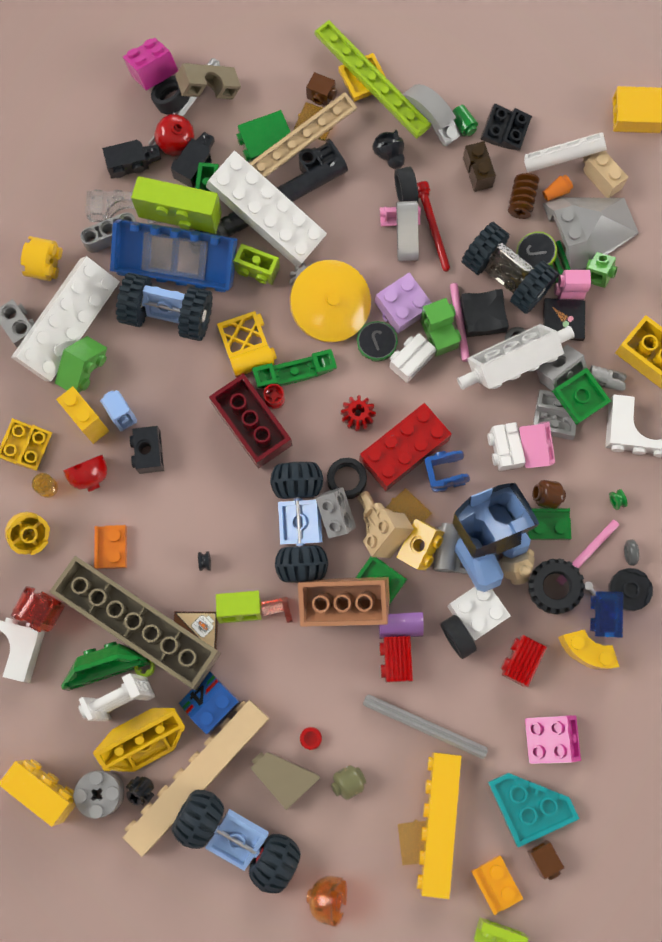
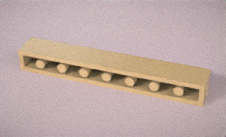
[122,700,270,857]

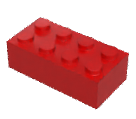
[359,402,452,491]

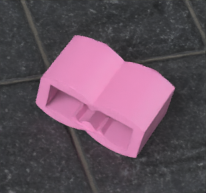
[554,270,591,300]

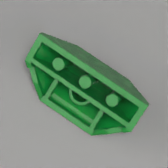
[61,642,151,691]

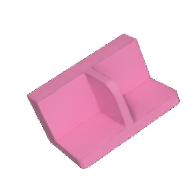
[519,421,555,468]

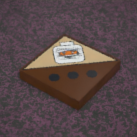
[174,611,218,650]

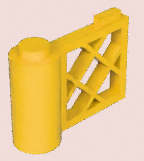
[217,311,277,377]

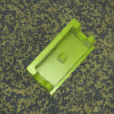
[216,590,262,623]

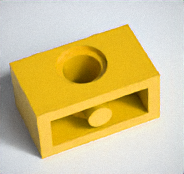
[396,519,445,571]

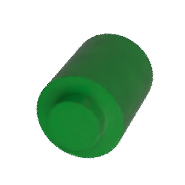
[453,104,478,136]

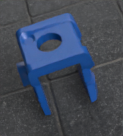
[425,450,470,492]

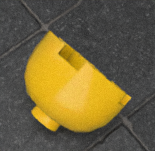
[5,511,50,555]

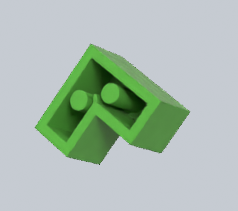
[420,298,461,357]
[55,336,107,393]

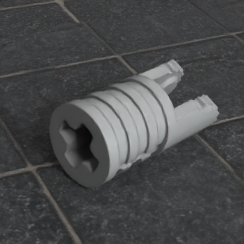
[589,365,627,391]

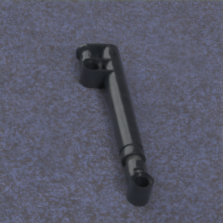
[189,138,348,255]

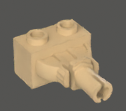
[357,491,414,558]

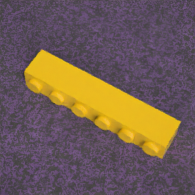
[417,752,461,899]

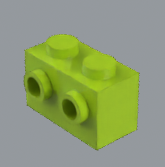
[233,243,280,285]

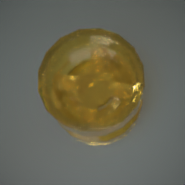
[32,473,58,498]

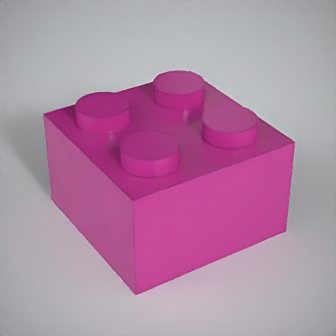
[122,38,178,91]

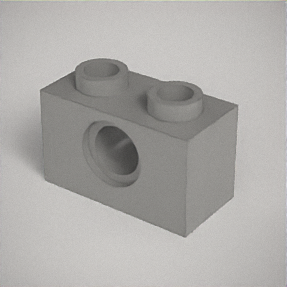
[536,345,587,391]

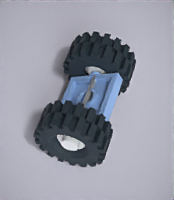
[116,272,213,341]

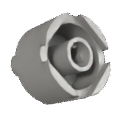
[73,770,124,819]

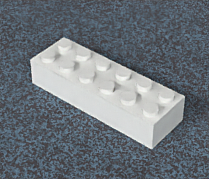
[206,150,327,266]
[11,256,120,382]

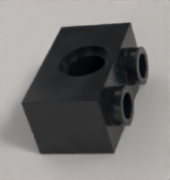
[130,426,164,474]

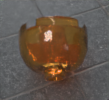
[306,876,347,927]

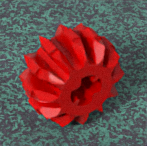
[341,395,376,431]

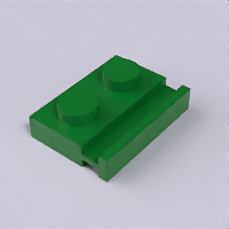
[527,508,572,540]

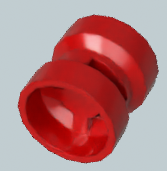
[263,384,285,409]

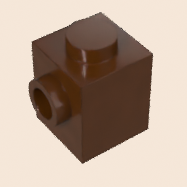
[306,72,337,106]

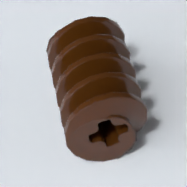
[508,173,540,219]

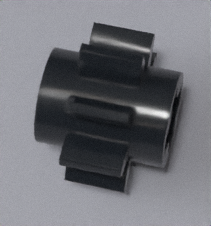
[126,776,154,806]

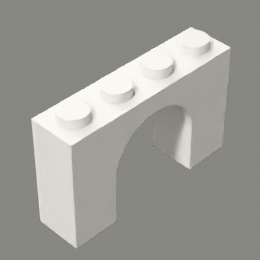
[605,394,662,457]
[0,618,45,683]

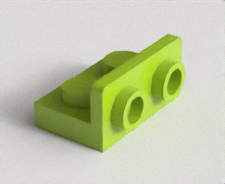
[474,917,529,942]

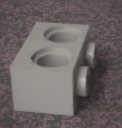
[0,299,35,348]
[315,487,356,538]

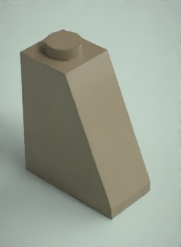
[251,752,321,810]

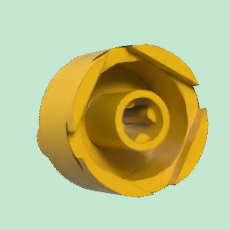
[21,236,62,281]

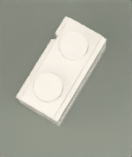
[390,334,436,383]
[487,422,526,471]

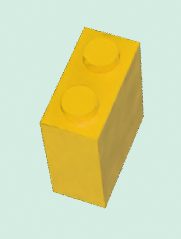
[613,86,662,133]
[56,387,110,444]

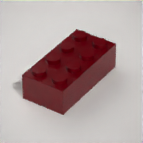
[209,373,292,469]

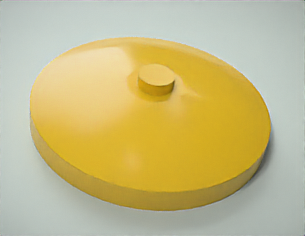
[290,260,371,343]

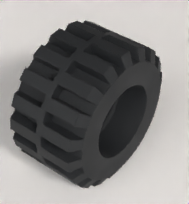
[528,558,585,614]

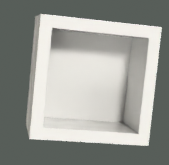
[447,587,511,641]

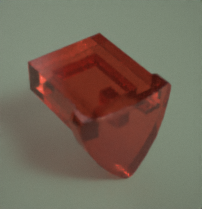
[261,597,293,623]

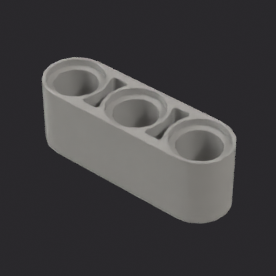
[396,201,419,261]
[80,212,137,253]

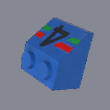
[179,671,240,735]

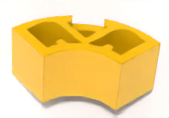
[558,629,619,670]

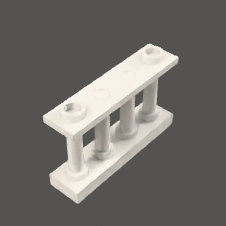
[78,673,156,721]

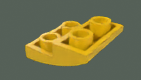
[0,418,52,471]

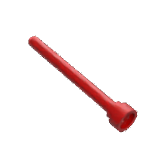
[417,181,450,272]

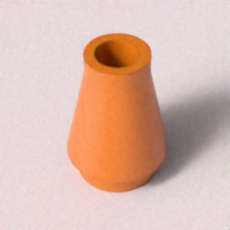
[542,175,573,202]

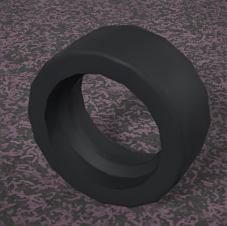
[151,76,190,114]
[394,166,419,202]
[327,457,367,499]
[440,615,477,659]

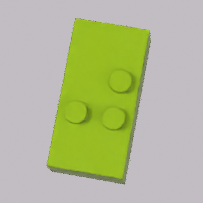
[131,176,222,234]

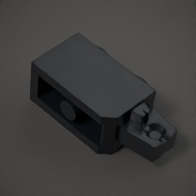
[171,132,215,188]
[102,140,161,179]

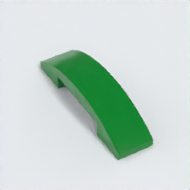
[252,349,337,388]

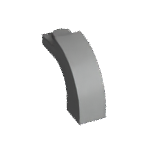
[403,84,461,146]

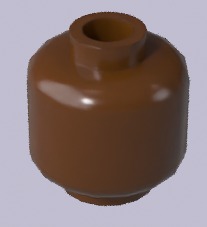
[532,480,566,509]

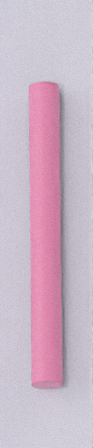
[450,283,470,362]
[556,520,619,586]

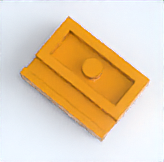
[471,855,523,915]

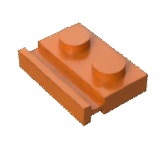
[94,525,127,569]

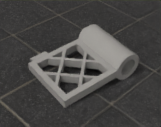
[433,523,499,574]

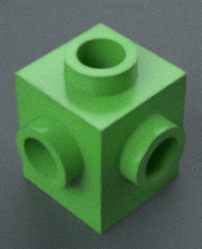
[586,252,618,288]

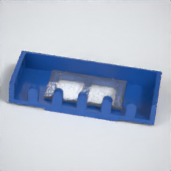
[110,219,238,292]

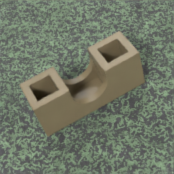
[175,63,241,99]

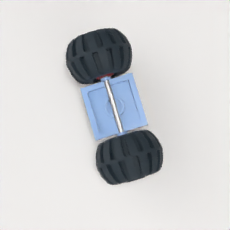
[270,462,328,583]
[172,790,301,893]

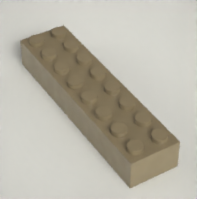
[49,556,221,691]

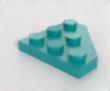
[488,773,579,848]

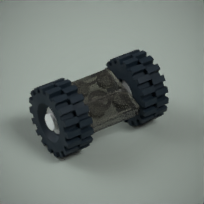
[461,222,559,314]

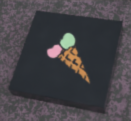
[543,298,585,341]

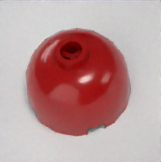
[154,114,194,156]
[63,454,107,492]

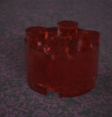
[11,586,65,632]

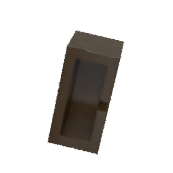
[463,141,496,192]

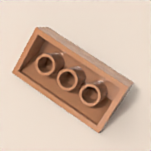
[298,577,390,627]

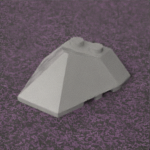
[543,197,639,270]

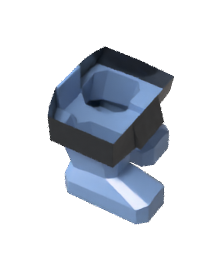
[452,483,539,592]

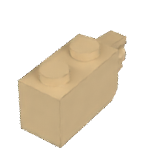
[582,151,628,198]

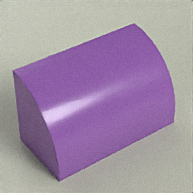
[379,612,424,639]

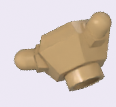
[498,549,535,585]

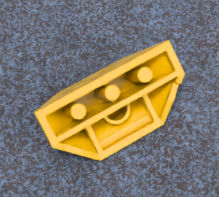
[93,708,185,772]

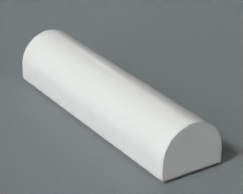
[524,132,607,173]

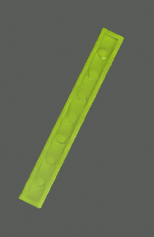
[314,20,431,139]

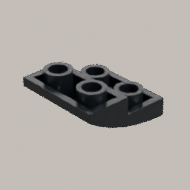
[480,103,532,150]

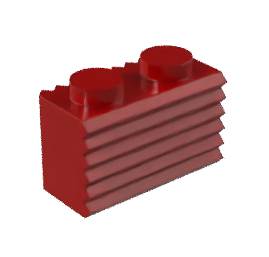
[501,635,547,688]
[379,636,413,683]

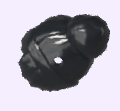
[372,130,405,169]

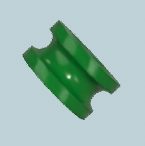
[609,489,628,510]

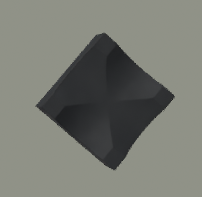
[460,289,509,337]

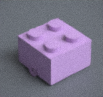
[374,272,432,334]

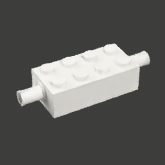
[457,324,574,390]

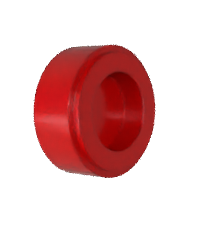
[300,727,322,750]

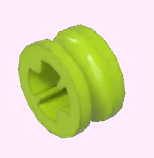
[134,661,155,677]

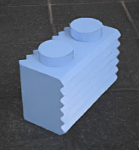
[100,390,137,432]

